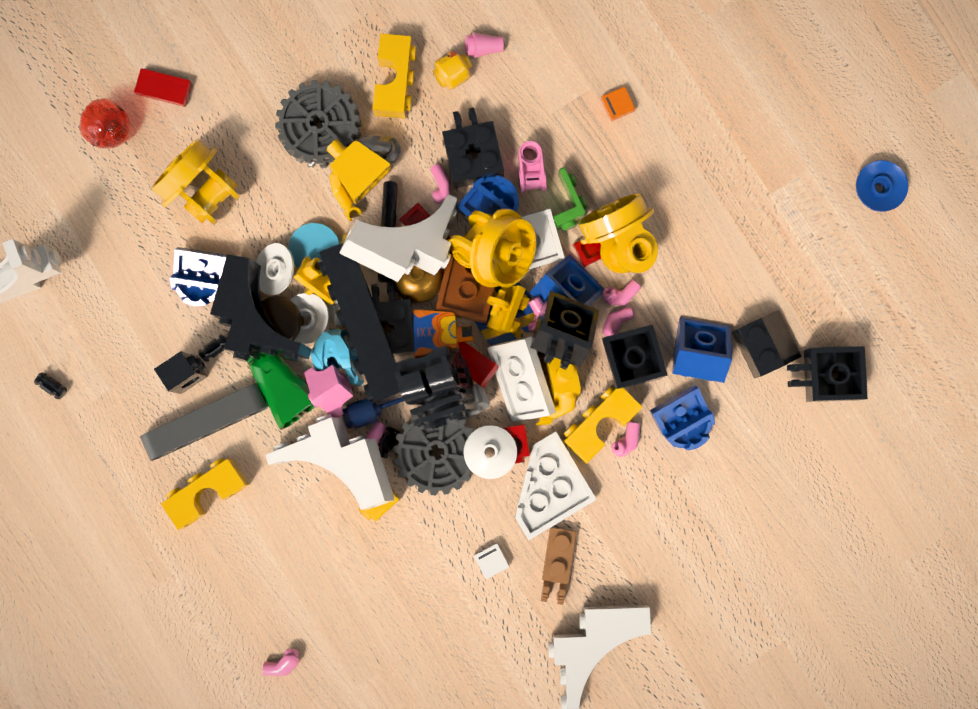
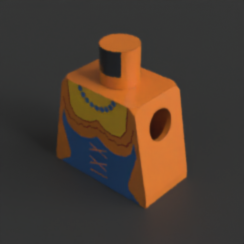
[413,310,474,359]

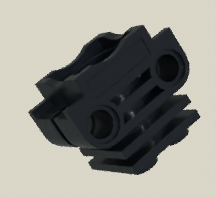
[395,345,478,429]

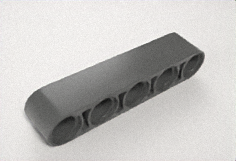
[140,383,268,461]

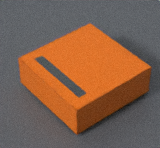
[601,86,635,122]

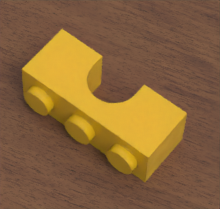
[373,33,416,119]
[563,386,643,464]
[161,457,250,530]

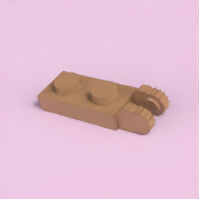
[541,527,576,605]

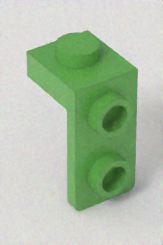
[553,167,587,231]

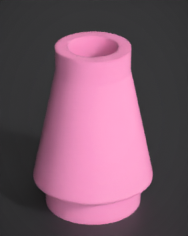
[465,32,503,58]

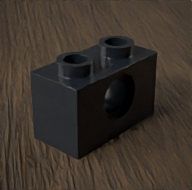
[154,351,207,394]

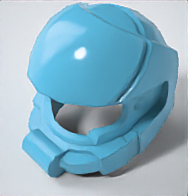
[311,328,364,386]

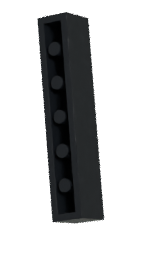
[318,243,402,405]

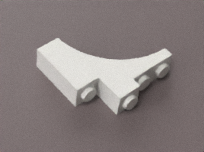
[340,194,457,282]
[0,239,62,304]
[266,415,395,510]
[548,604,651,709]

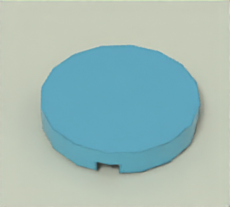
[288,223,339,269]

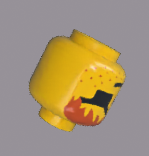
[432,50,472,90]

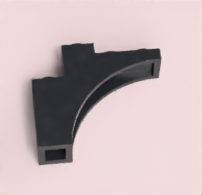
[210,254,312,362]

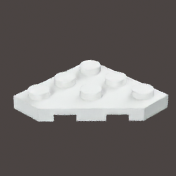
[515,432,597,540]

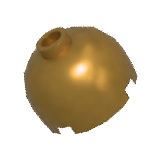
[392,265,443,303]

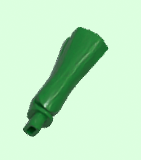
[247,353,315,430]

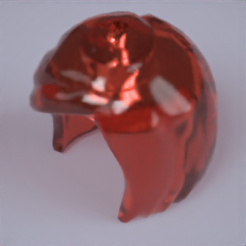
[79,98,130,149]

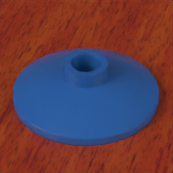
[856,160,908,212]

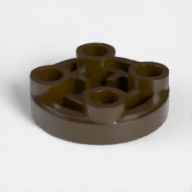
[262,296,304,341]

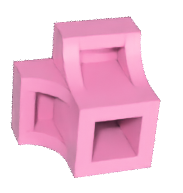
[304,365,353,418]

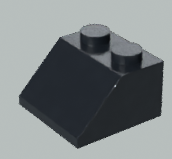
[732,310,802,379]
[602,325,668,390]

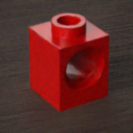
[503,424,530,464]

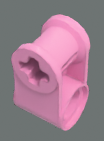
[518,141,547,193]

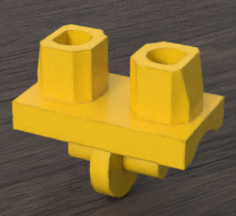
[293,256,336,305]
[487,285,529,333]

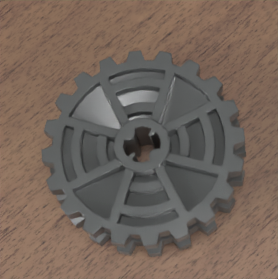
[275,80,362,168]
[393,415,474,496]

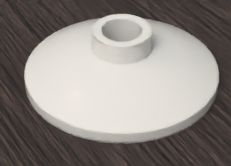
[256,243,294,295]
[290,293,330,345]
[464,425,517,479]

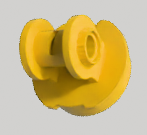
[151,138,240,225]
[578,193,658,274]
[449,209,536,287]

